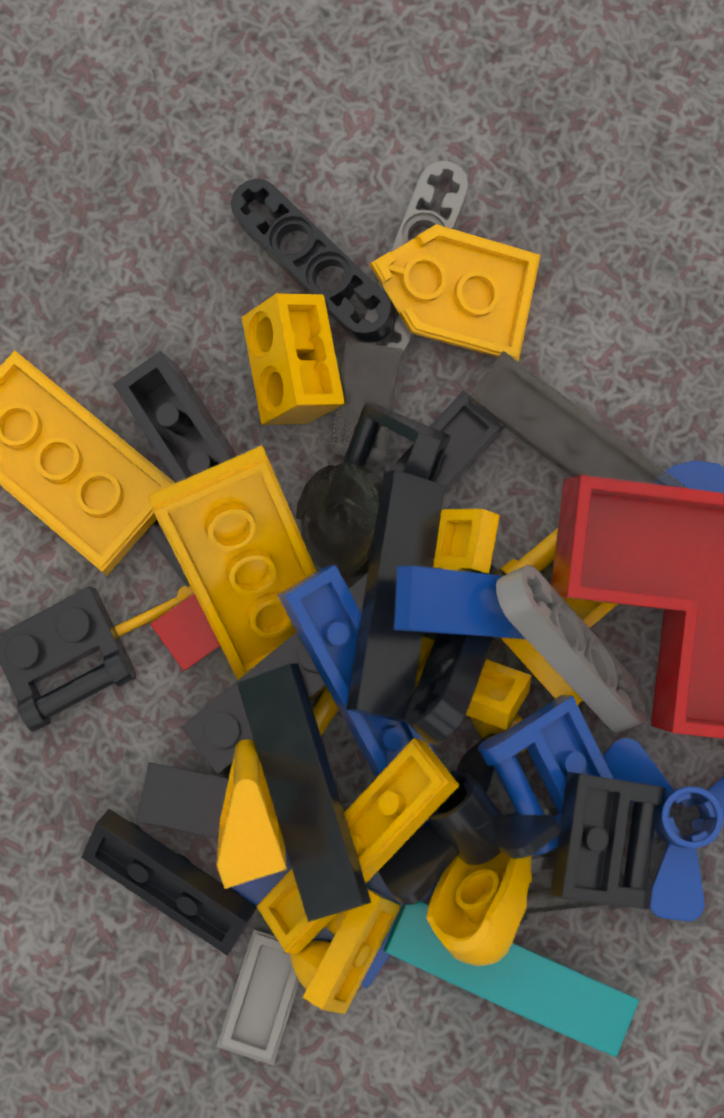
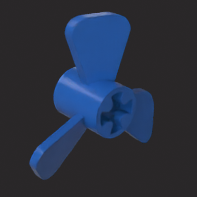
[602,738,724,921]

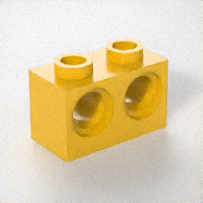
[241,293,345,425]

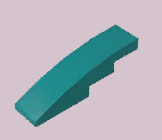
[383,900,639,1057]

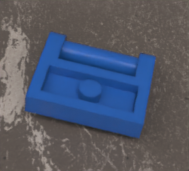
[478,695,614,855]

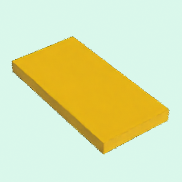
[0,350,176,576]
[148,446,317,680]

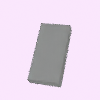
[216,928,300,1065]

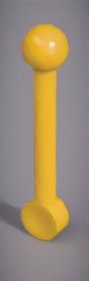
[100,586,193,651]

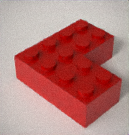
[551,475,724,739]

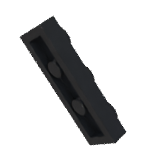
[81,809,257,956]

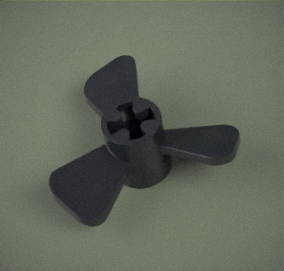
[378,733,562,905]

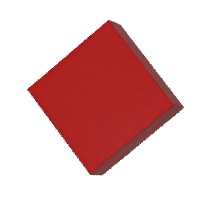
[150,592,220,671]

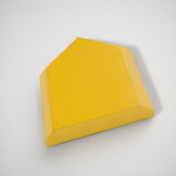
[369,224,541,363]

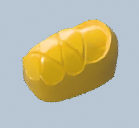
[426,852,532,967]

